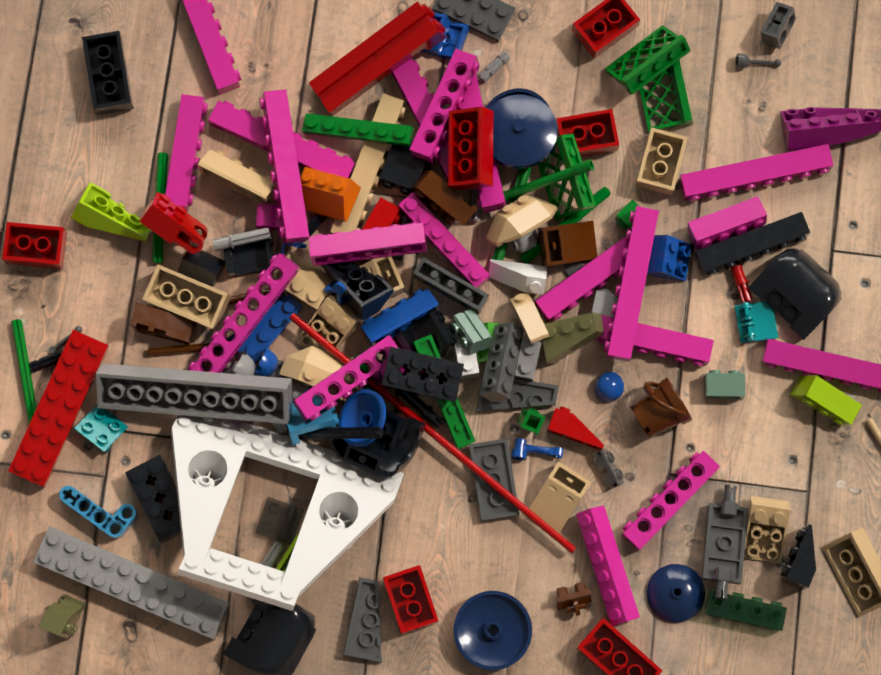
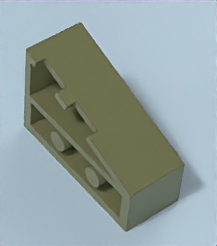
[542,312,604,364]
[38,594,86,639]

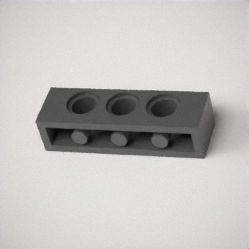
[413,257,489,315]

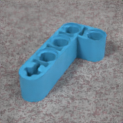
[59,486,138,539]

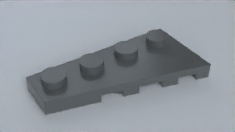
[476,373,559,412]
[343,577,382,663]

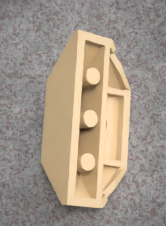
[486,194,558,247]
[279,346,357,402]

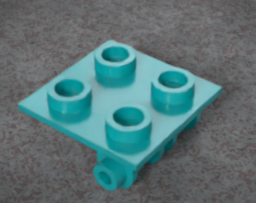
[734,301,778,343]
[74,405,128,453]

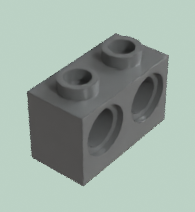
[760,2,796,49]

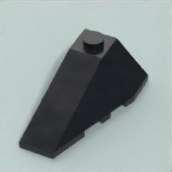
[321,261,394,321]

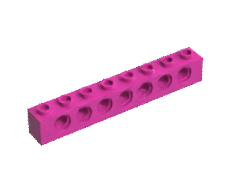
[187,253,301,373]

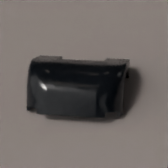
[748,248,842,340]
[330,409,426,478]
[223,599,316,675]

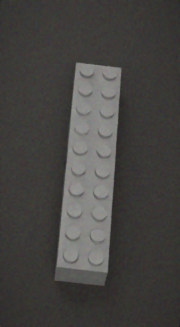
[96,363,292,424]
[33,526,230,640]

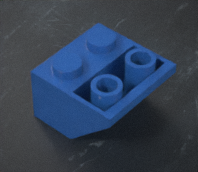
[647,235,691,281]

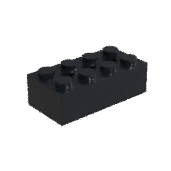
[82,31,134,115]
[376,346,464,402]
[125,455,181,543]

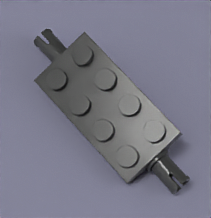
[702,485,748,601]

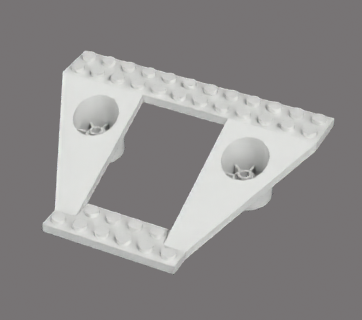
[171,415,404,611]

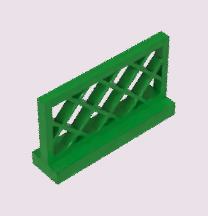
[604,25,691,95]
[640,60,693,132]
[538,134,596,221]

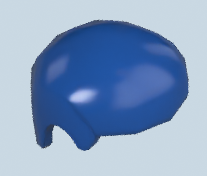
[254,348,278,377]
[594,371,625,402]

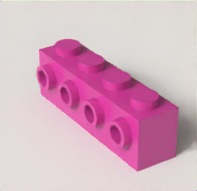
[687,196,767,250]

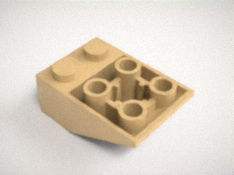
[359,256,405,298]
[295,294,361,353]
[529,461,591,533]
[744,496,791,563]

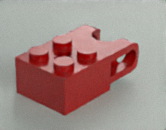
[139,192,208,254]

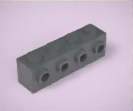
[480,322,524,402]

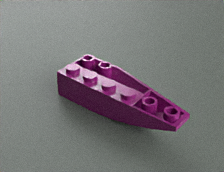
[780,107,881,150]

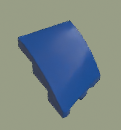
[421,13,470,59]

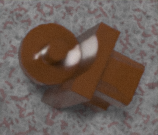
[556,582,592,616]

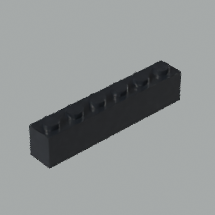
[694,212,811,276]

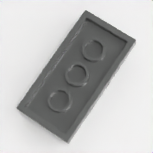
[432,0,515,42]
[469,438,520,521]

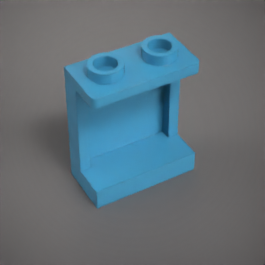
[287,397,339,445]

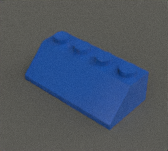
[361,289,439,347]

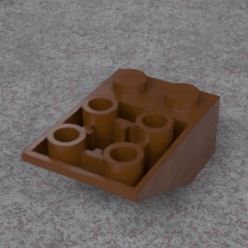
[538,221,598,266]

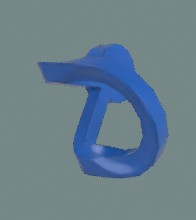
[281,242,307,254]
[323,282,346,305]

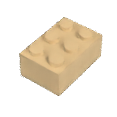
[635,127,688,196]

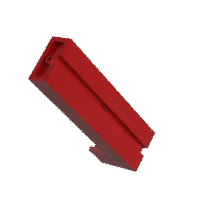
[309,1,446,115]

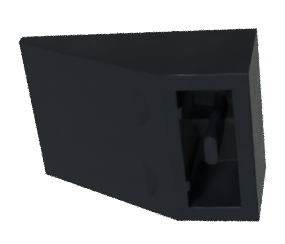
[780,524,816,590]

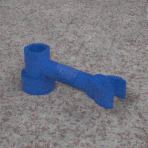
[511,438,563,460]

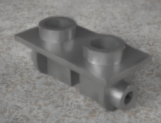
[593,449,625,490]

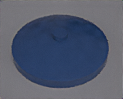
[489,94,558,169]
[453,591,532,670]

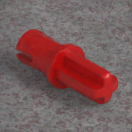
[731,265,752,303]

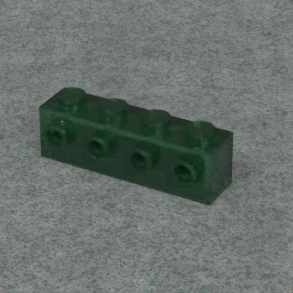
[703,588,787,632]

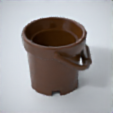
[630,378,692,439]

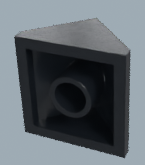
[177,250,226,287]

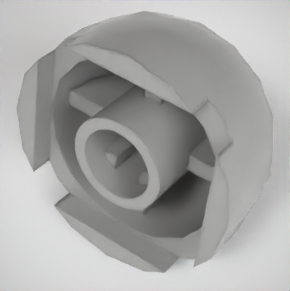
[223,351,256,376]

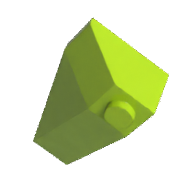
[70,182,151,241]

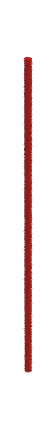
[289,313,576,554]

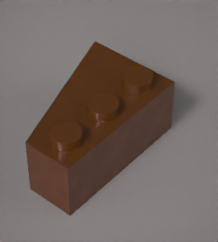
[411,170,478,225]
[130,303,196,345]

